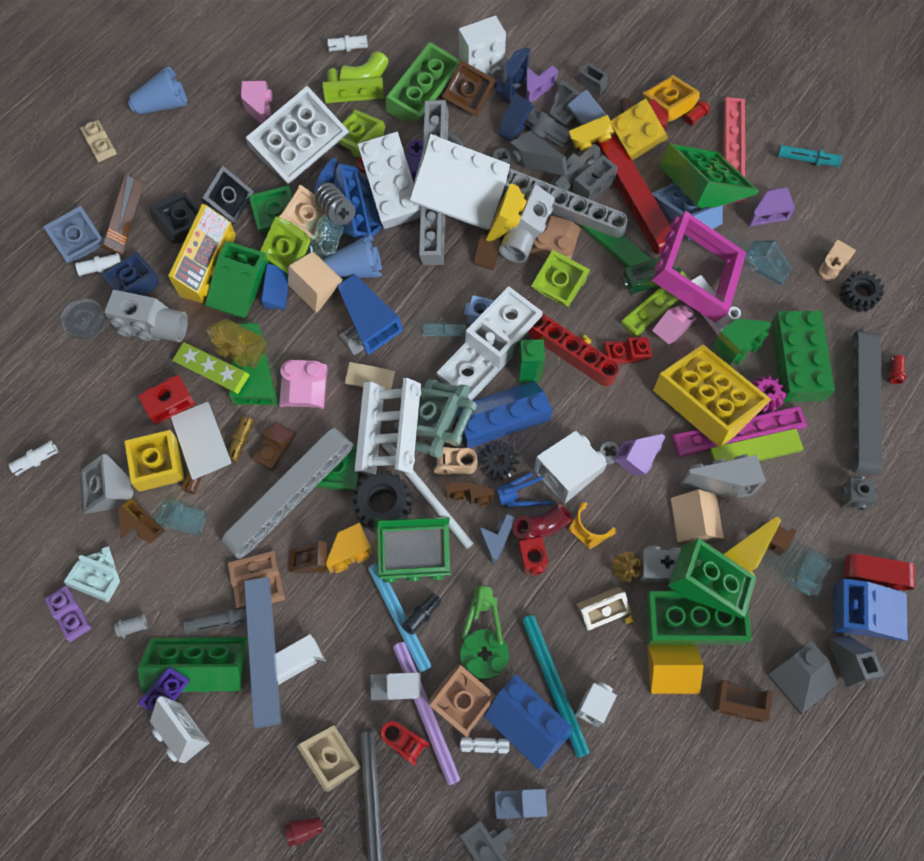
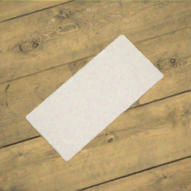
[171,402,231,480]

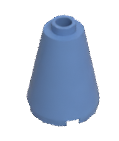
[128,66,188,114]
[324,235,382,278]

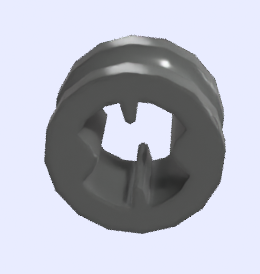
[493,148,511,164]

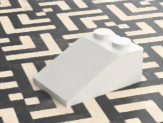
[150,696,209,763]

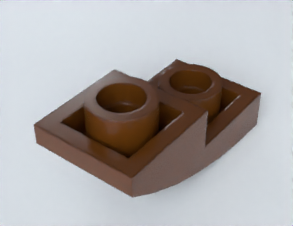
[445,483,494,506]

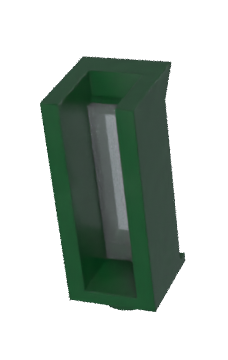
[621,257,681,296]

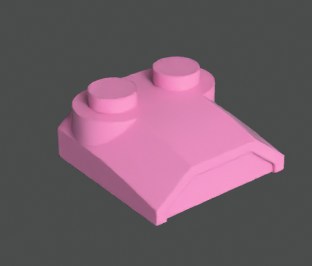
[279,360,328,409]

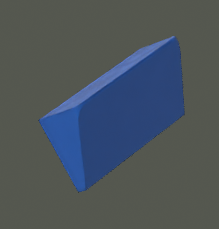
[262,264,289,309]

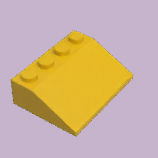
[653,345,771,448]

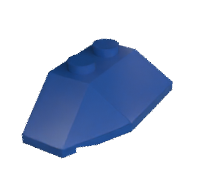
[334,164,383,238]

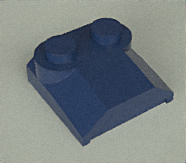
[494,47,530,103]
[100,251,159,296]

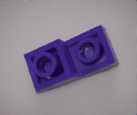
[138,666,190,713]

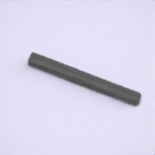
[361,731,383,861]

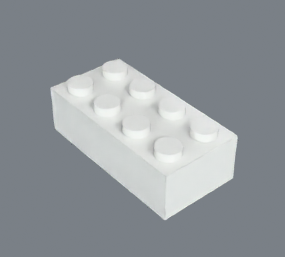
[358,132,421,229]

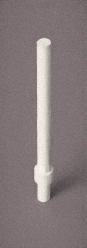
[382,443,473,549]

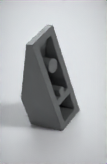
[510,131,568,176]

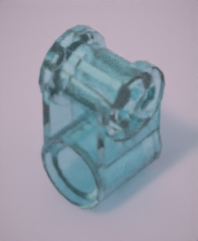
[309,215,344,258]

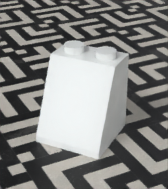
[534,431,607,504]

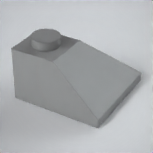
[81,454,133,514]

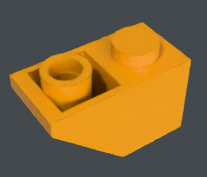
[326,523,373,573]

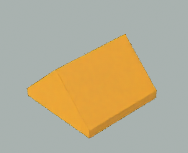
[647,644,704,694]

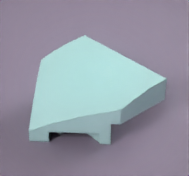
[64,547,120,602]

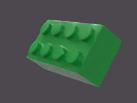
[771,311,835,402]
[645,591,752,645]

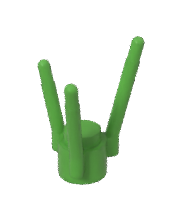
[462,586,503,645]

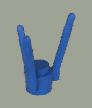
[496,472,554,509]

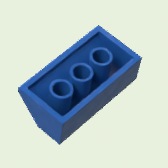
[455,381,553,448]

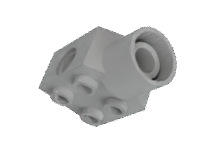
[499,184,555,263]
[104,290,188,342]

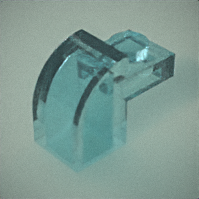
[789,547,832,597]

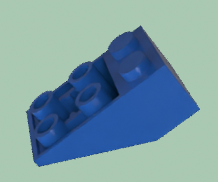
[834,579,908,641]

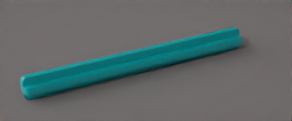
[522,615,589,758]

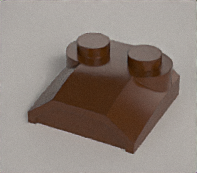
[442,60,496,117]

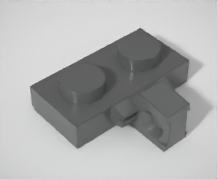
[460,820,514,861]

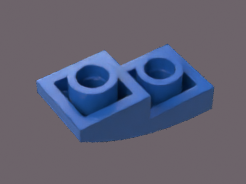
[314,158,338,193]

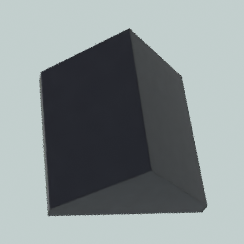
[201,165,254,225]

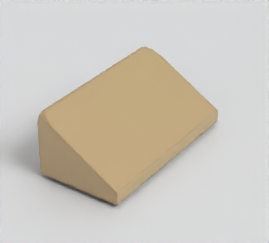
[576,587,631,631]

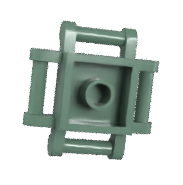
[392,379,477,458]

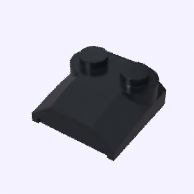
[149,192,200,243]

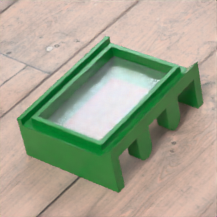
[375,515,451,582]

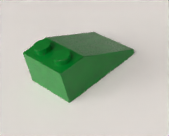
[668,538,756,618]

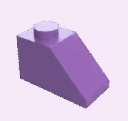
[749,188,795,227]

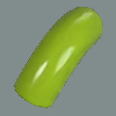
[340,52,388,81]

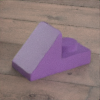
[526,66,558,102]

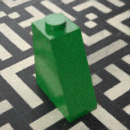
[516,340,545,383]

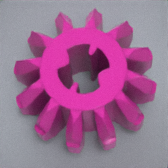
[750,375,786,413]

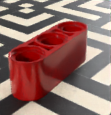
[844,554,915,591]

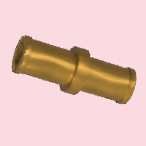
[227,416,255,463]

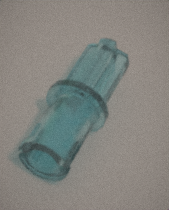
[423,321,466,338]

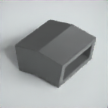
[579,62,608,95]

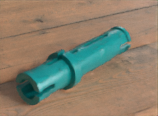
[777,144,842,168]

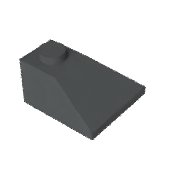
[767,641,838,714]

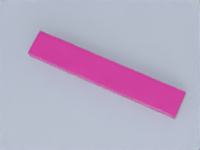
[671,406,807,458]

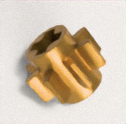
[612,552,642,582]

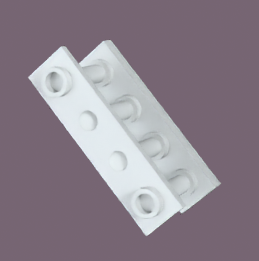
[355,378,421,475]

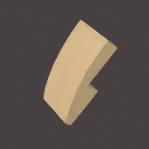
[80,120,117,162]
[344,362,395,390]

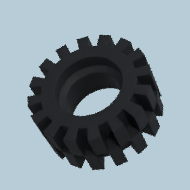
[840,270,884,312]

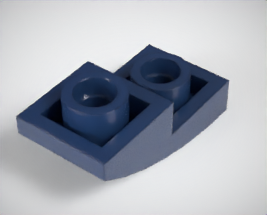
[498,94,534,142]

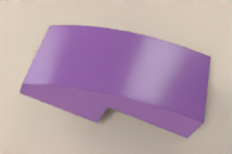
[45,586,92,642]

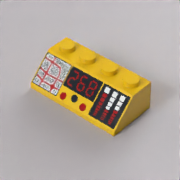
[169,204,235,303]

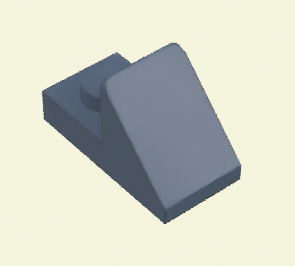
[480,514,516,565]
[495,789,547,819]

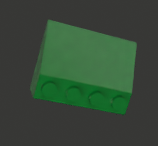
[659,143,759,208]

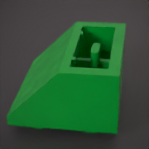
[711,318,772,366]

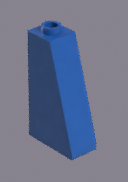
[338,274,403,355]

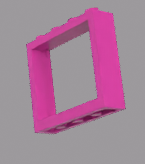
[652,211,746,323]

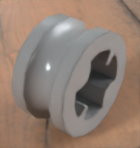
[599,442,619,464]

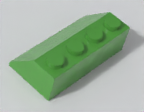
[386,42,460,121]

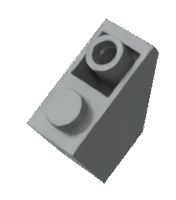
[827,635,884,687]

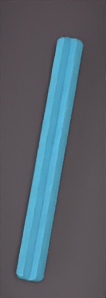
[368,563,431,672]

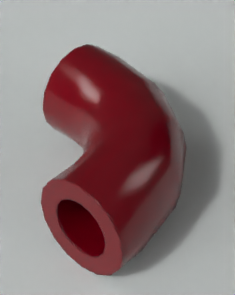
[512,503,573,540]

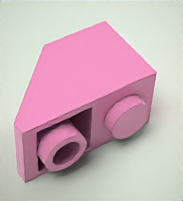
[241,81,272,124]
[652,305,698,344]

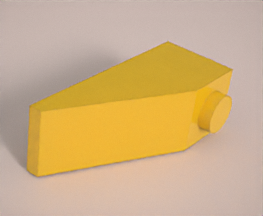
[723,517,781,575]

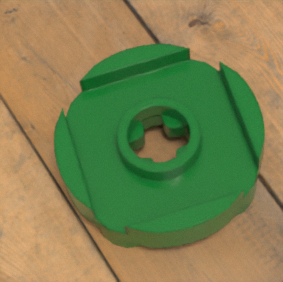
[460,629,509,680]

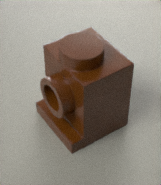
[756,521,796,556]

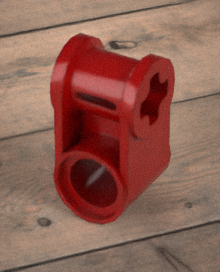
[381,721,429,766]

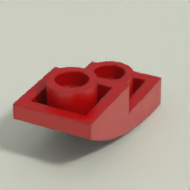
[602,337,653,365]

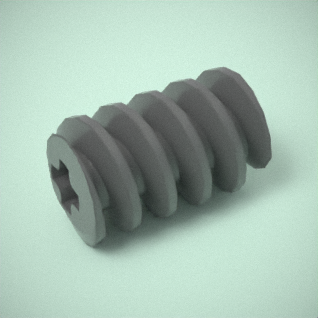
[315,183,356,225]

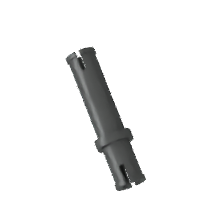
[183,608,247,634]

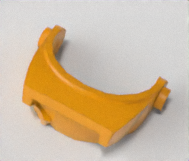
[568,502,616,549]

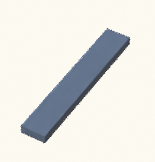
[244,577,281,729]

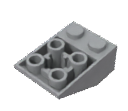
[680,454,766,500]

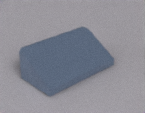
[567,90,606,125]

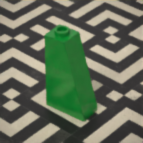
[229,322,278,406]

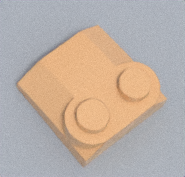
[279,185,329,244]

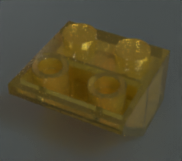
[206,318,268,369]

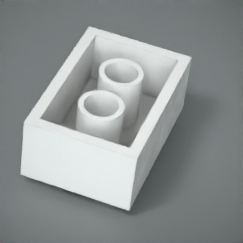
[459,16,506,78]

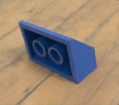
[484,675,573,770]

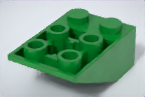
[205,241,269,319]

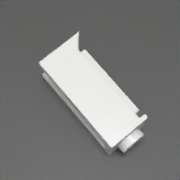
[276,634,326,685]

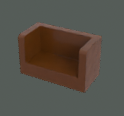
[713,680,772,723]

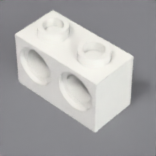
[575,682,617,727]

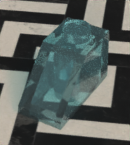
[745,240,793,285]

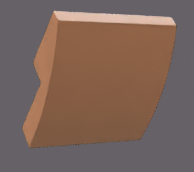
[228,551,285,609]

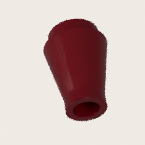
[284,817,324,847]

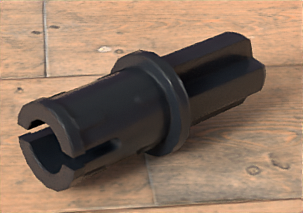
[402,593,441,635]

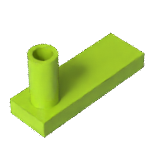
[323,68,384,103]

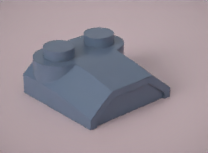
[43,206,102,263]

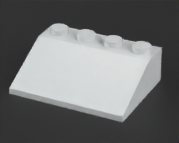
[246,86,349,184]
[409,135,510,230]

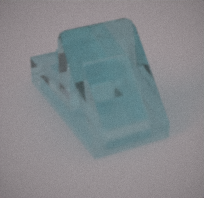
[155,501,208,536]

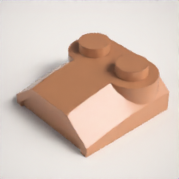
[529,216,581,259]
[428,664,497,737]

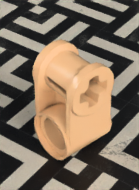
[818,239,856,281]
[434,447,478,475]

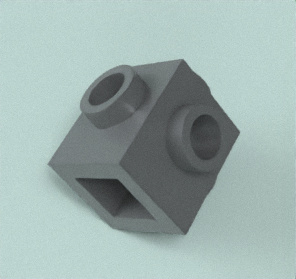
[840,476,878,511]

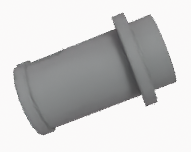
[114,614,148,638]

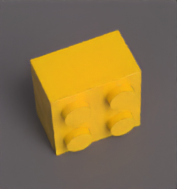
[610,98,668,160]
[125,430,185,492]

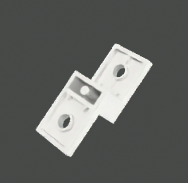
[437,286,543,401]

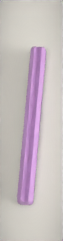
[393,642,460,785]

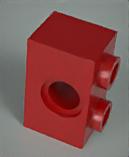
[138,375,195,425]

